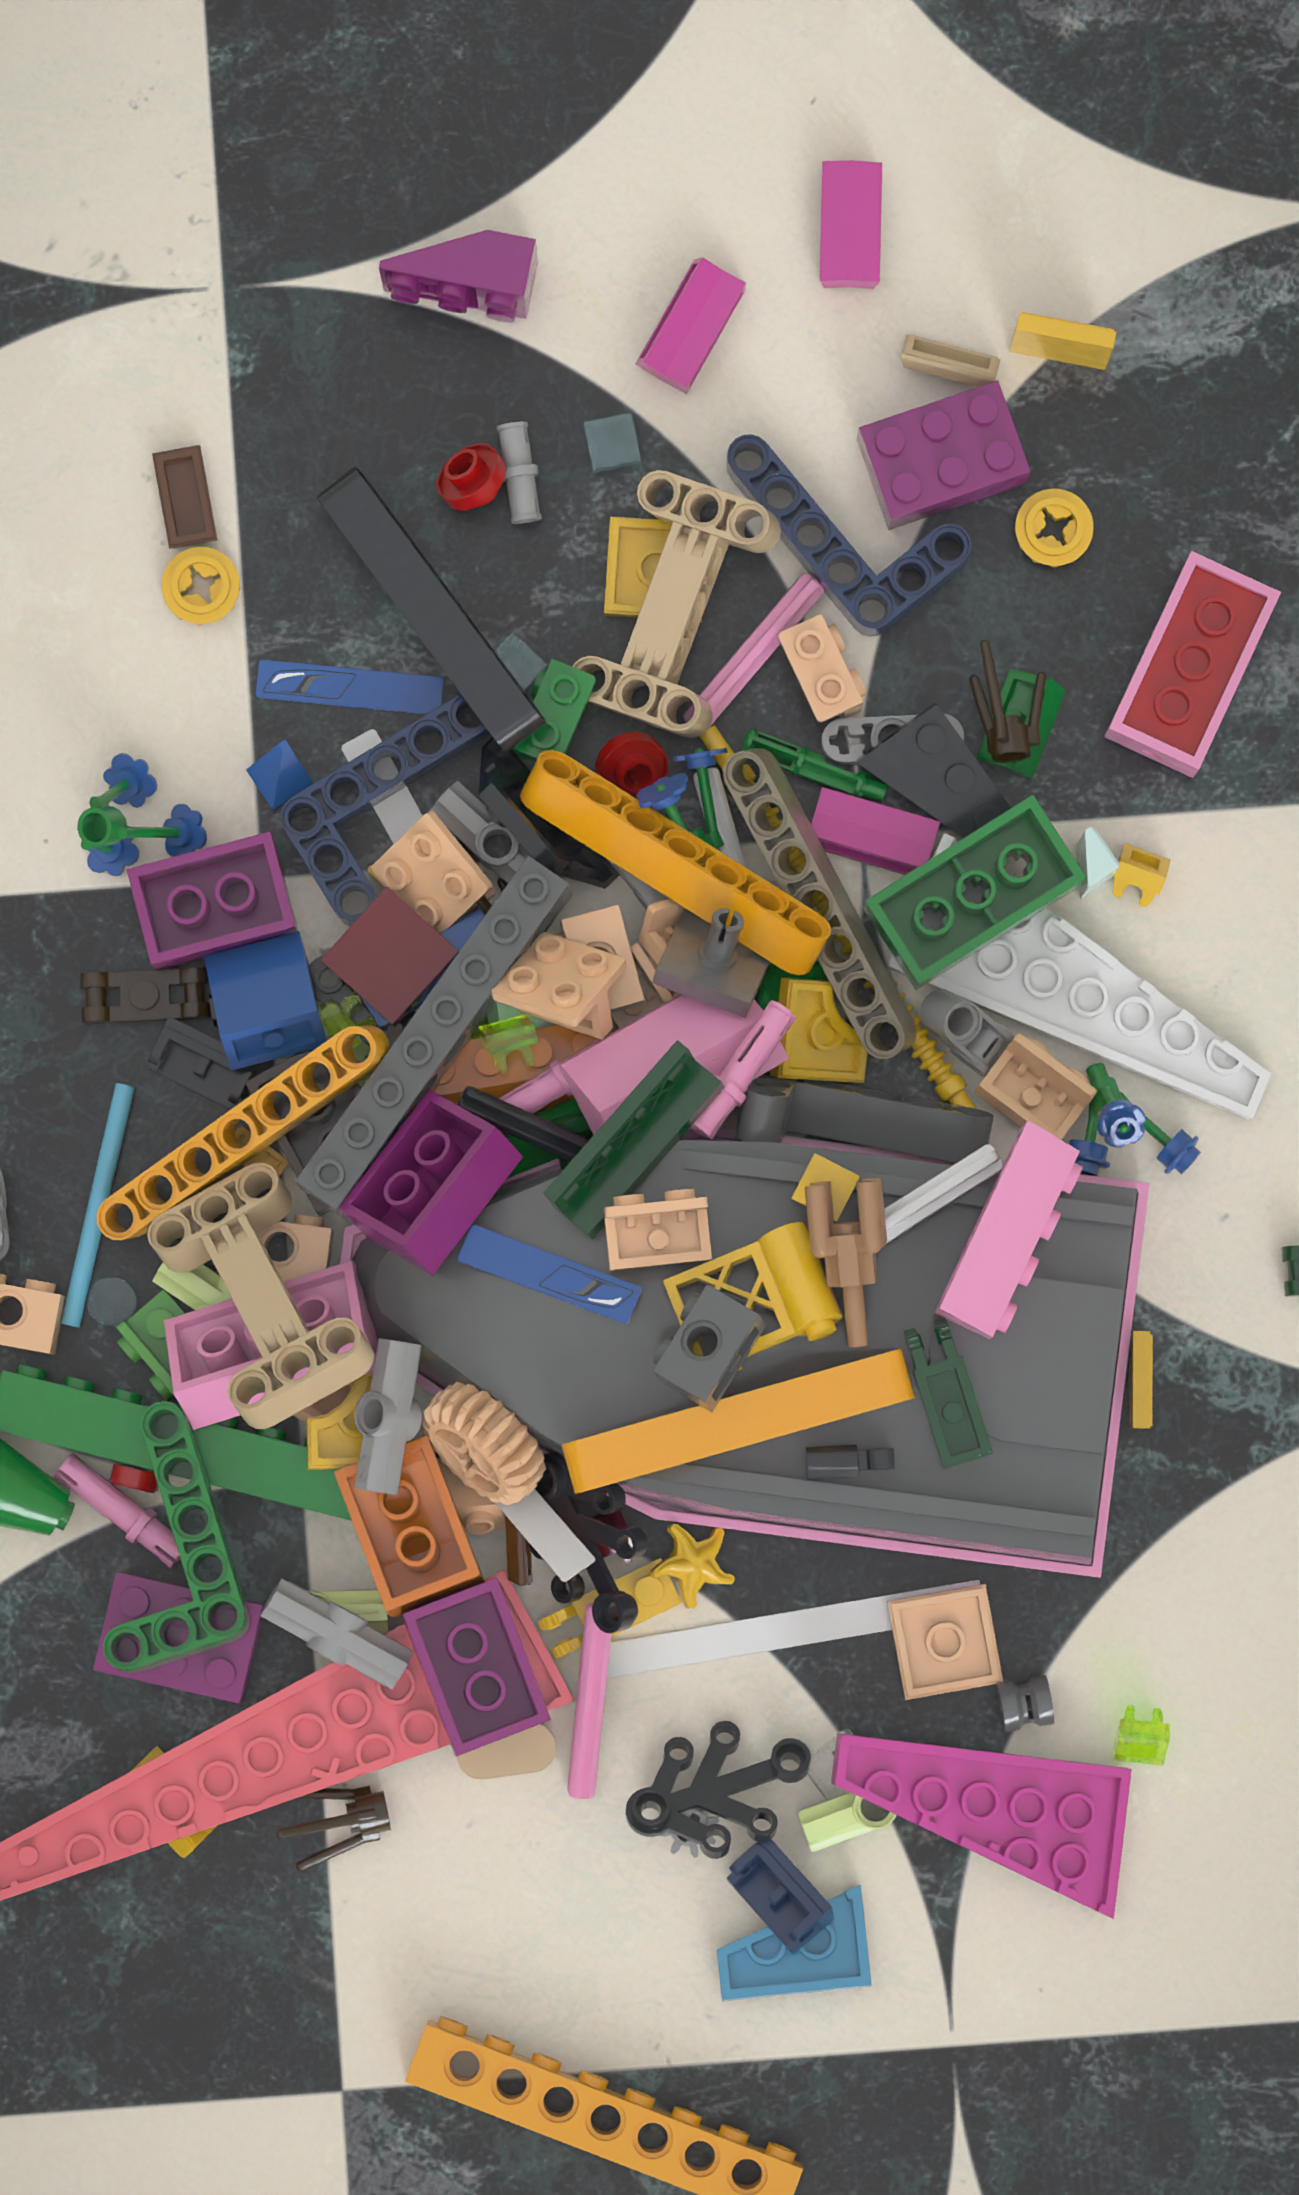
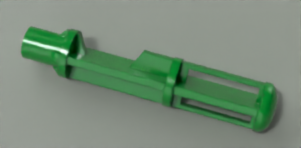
[741,728,888,803]

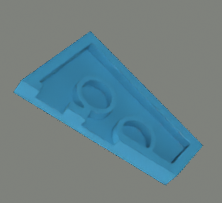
[717,1885,872,2002]

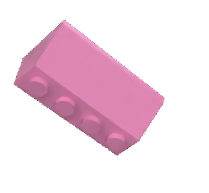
[558,994,789,1135]
[934,1121,1083,1339]
[164,1260,378,1430]

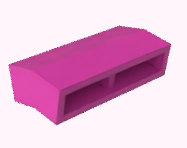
[820,160,882,289]
[635,257,746,394]
[811,787,940,875]

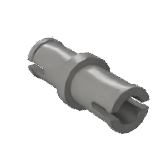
[496,421,542,524]

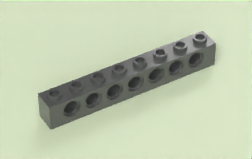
[295,856,572,1218]

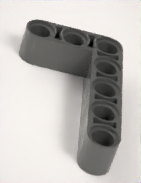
[735,1070,994,1163]

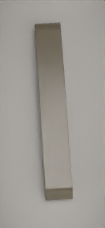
[723,748,917,1059]

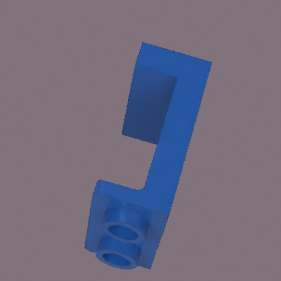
[204,931,327,1071]

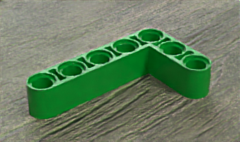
[103,1401,250,1673]

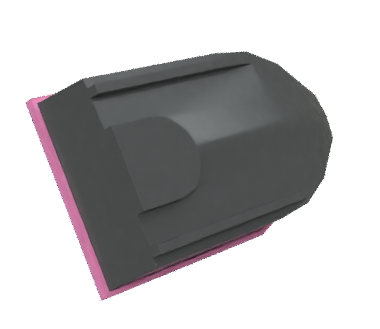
[340,1127,1150,1578]

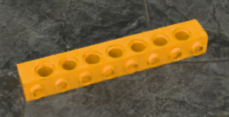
[405,2016,803,2195]

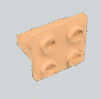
[371,811,496,933]
[492,932,626,1040]

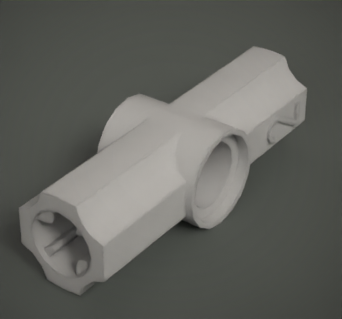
[429,780,567,884]
[354,1338,422,1495]
[260,1578,413,1689]

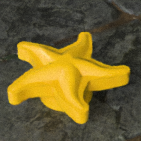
[650,1524,735,1609]

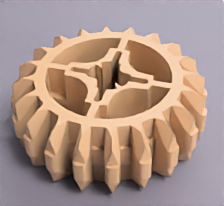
[422,1382,546,1506]

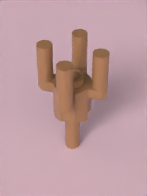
[805,1177,887,1347]

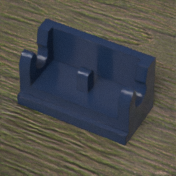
[727,1839,834,1954]

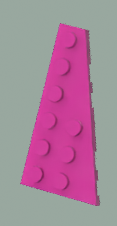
[831,1733,1132,1919]

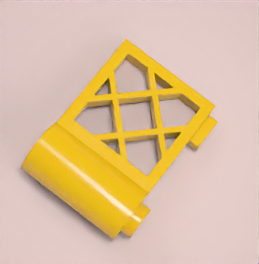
[663,1222,843,1371]

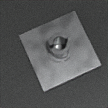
[652,908,770,1018]

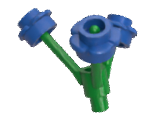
[1069,1063,1201,1176]

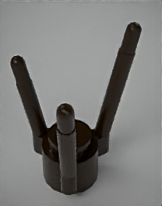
[969,639,1046,763]
[276,1785,391,1871]

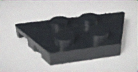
[478,737,620,889]

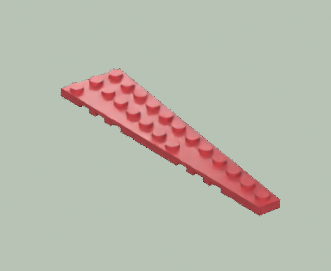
[0,1570,575,1901]

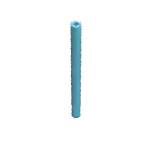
[60,1083,135,1328]

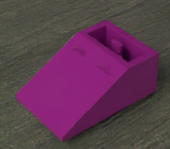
[379,230,538,323]

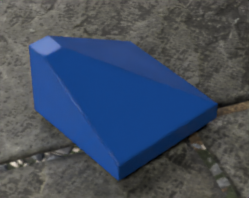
[246,740,314,811]

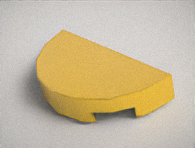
[1128,1331,1153,1429]

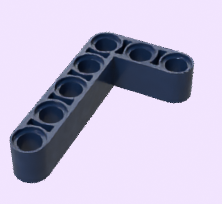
[726,434,972,637]
[280,694,490,926]

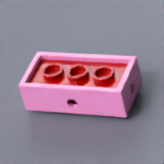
[1104,551,1281,778]

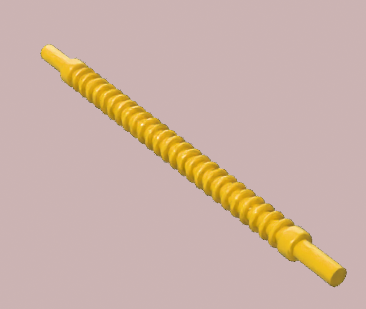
[699,725,992,1131]

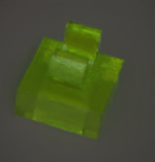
[317,993,376,1048]
[478,1014,538,1074]
[1113,1705,1170,1766]

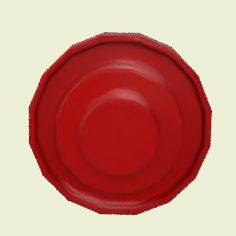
[436,443,507,511]
[595,731,668,799]

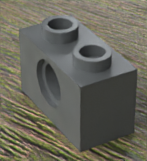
[653,1284,766,1412]

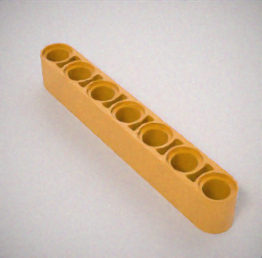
[520,750,831,975]
[96,1025,389,1240]
[561,1349,915,1494]

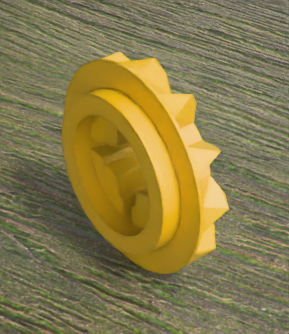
[1015,488,1093,568]
[161,547,240,626]

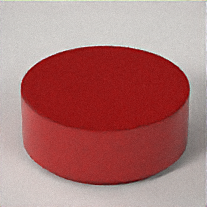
[109,1464,159,1494]

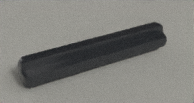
[457,1086,590,1162]

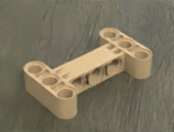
[572,470,781,738]
[147,1163,374,1429]

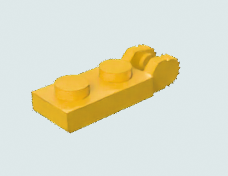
[537,1558,682,1659]

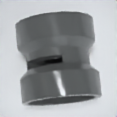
[996,1675,1054,1732]

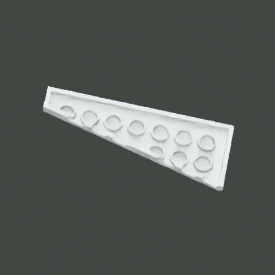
[887,833,1271,1121]

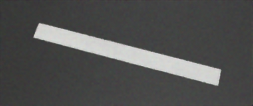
[607,1580,980,1678]

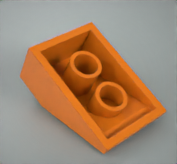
[334,1435,485,1619]

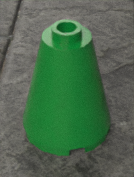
[0,1438,75,1536]

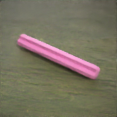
[683,573,824,729]
[567,1603,611,1799]

